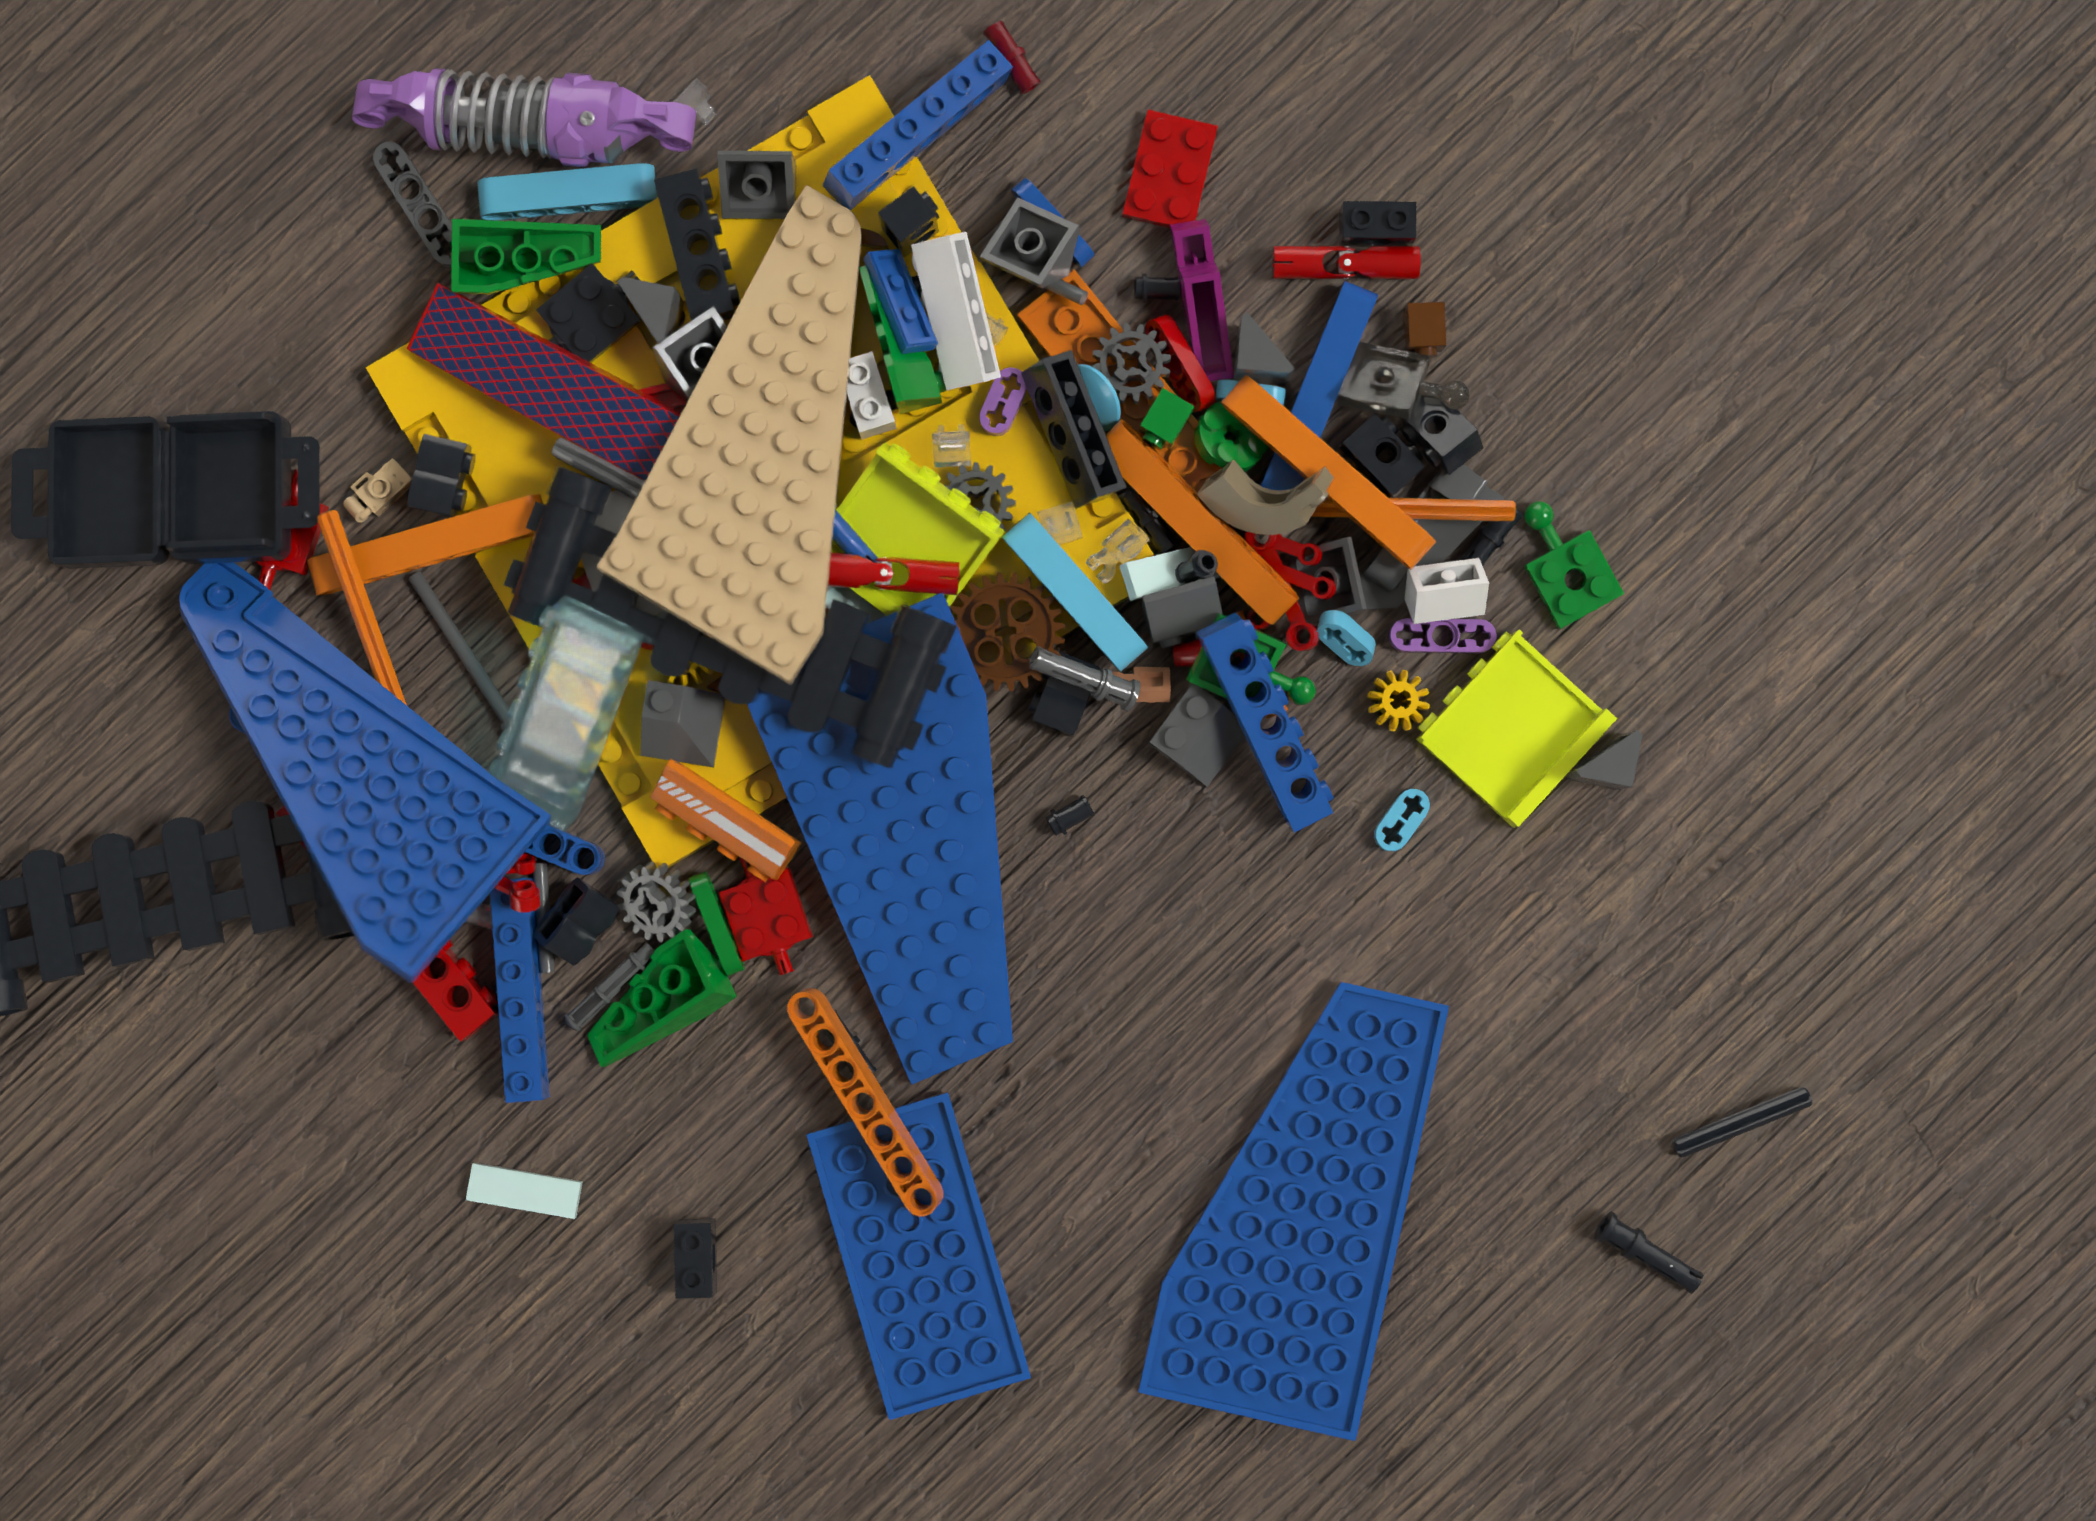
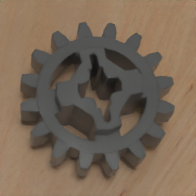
[1092,323,1171,404]
[944,462,1016,531]
[617,861,696,942]

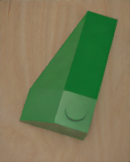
[451,219,601,295]
[859,265,947,414]
[587,929,737,1067]

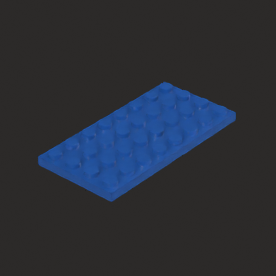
[807,1092,1031,1420]

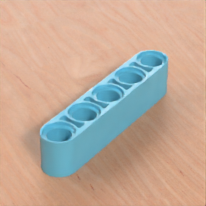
[477,163,657,221]
[1002,512,1148,672]

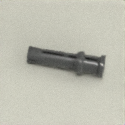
[1029,646,1141,712]

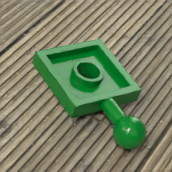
[1524,501,1624,629]
[1187,613,1316,705]

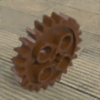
[950,572,1065,692]

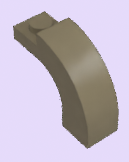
[1197,460,1334,535]

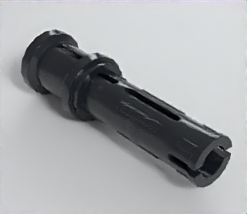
[1594,1211,1704,1294]

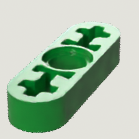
[689,871,745,976]

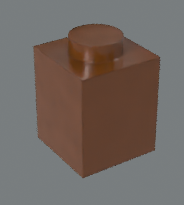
[1404,302,1446,359]

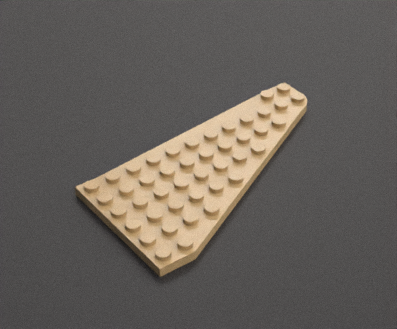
[597,185,862,685]

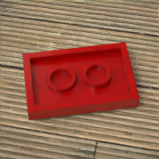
[1122,109,1218,228]

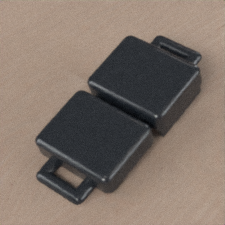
[11,411,320,569]

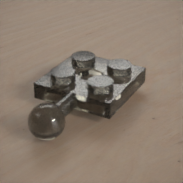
[1338,342,1470,419]

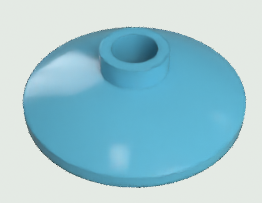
[1077,364,1121,432]

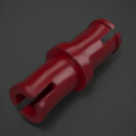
[983,20,1041,95]

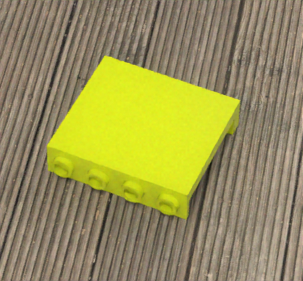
[831,442,1005,615]
[1416,629,1617,828]

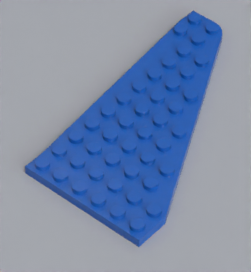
[179,562,551,983]

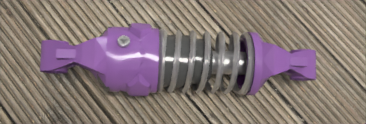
[352,68,697,167]

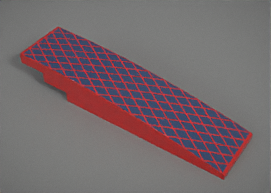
[406,283,681,481]

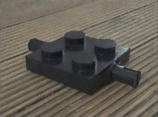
[536,263,641,363]

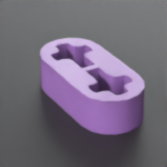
[979,367,1027,436]

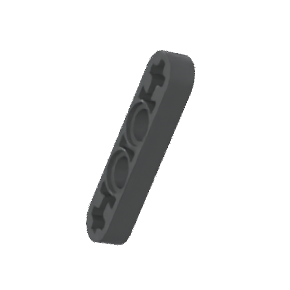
[373,142,452,268]

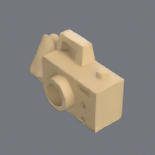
[343,458,412,523]

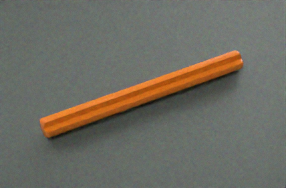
[1311,498,1516,521]
[317,510,407,705]

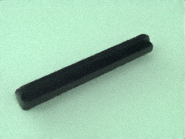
[1672,1087,1813,1158]

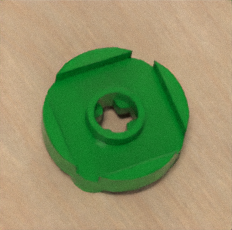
[1194,402,1268,472]

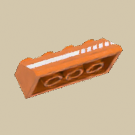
[650,759,802,882]

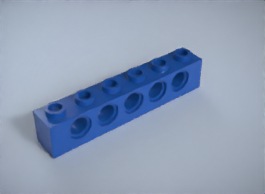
[823,40,1013,210]
[1196,613,1334,833]
[490,878,550,1103]

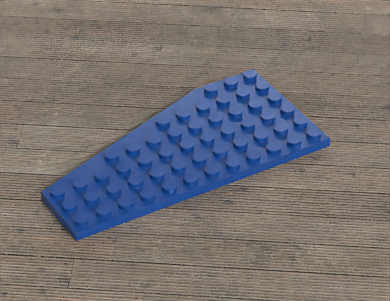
[1138,982,1449,1441]

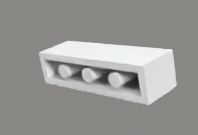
[911,232,1001,390]

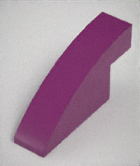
[1170,219,1234,382]

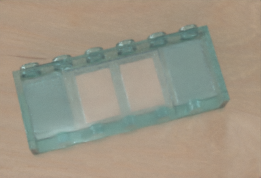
[488,595,645,832]

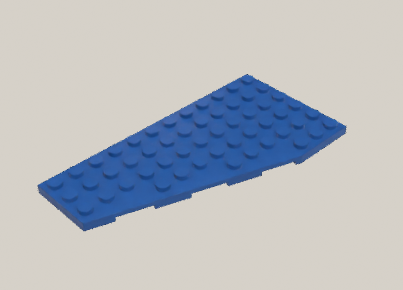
[747,593,1013,1085]

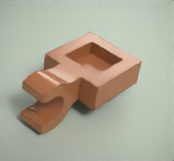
[1108,667,1171,703]

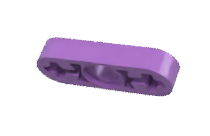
[1389,618,1497,654]

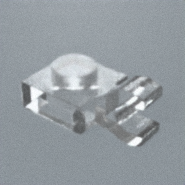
[1085,519,1150,584]

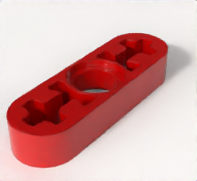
[1145,315,1215,413]

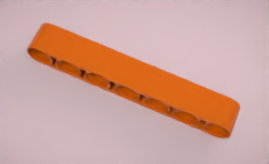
[1221,375,1436,570]
[1106,419,1299,625]
[307,494,543,596]
[787,988,943,1217]

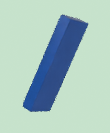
[863,249,938,354]

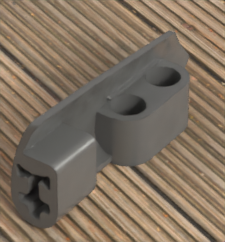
[1360,464,1504,609]

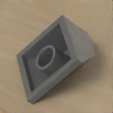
[641,680,725,767]

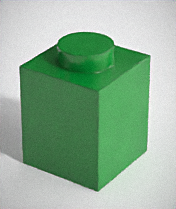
[1139,388,1194,450]

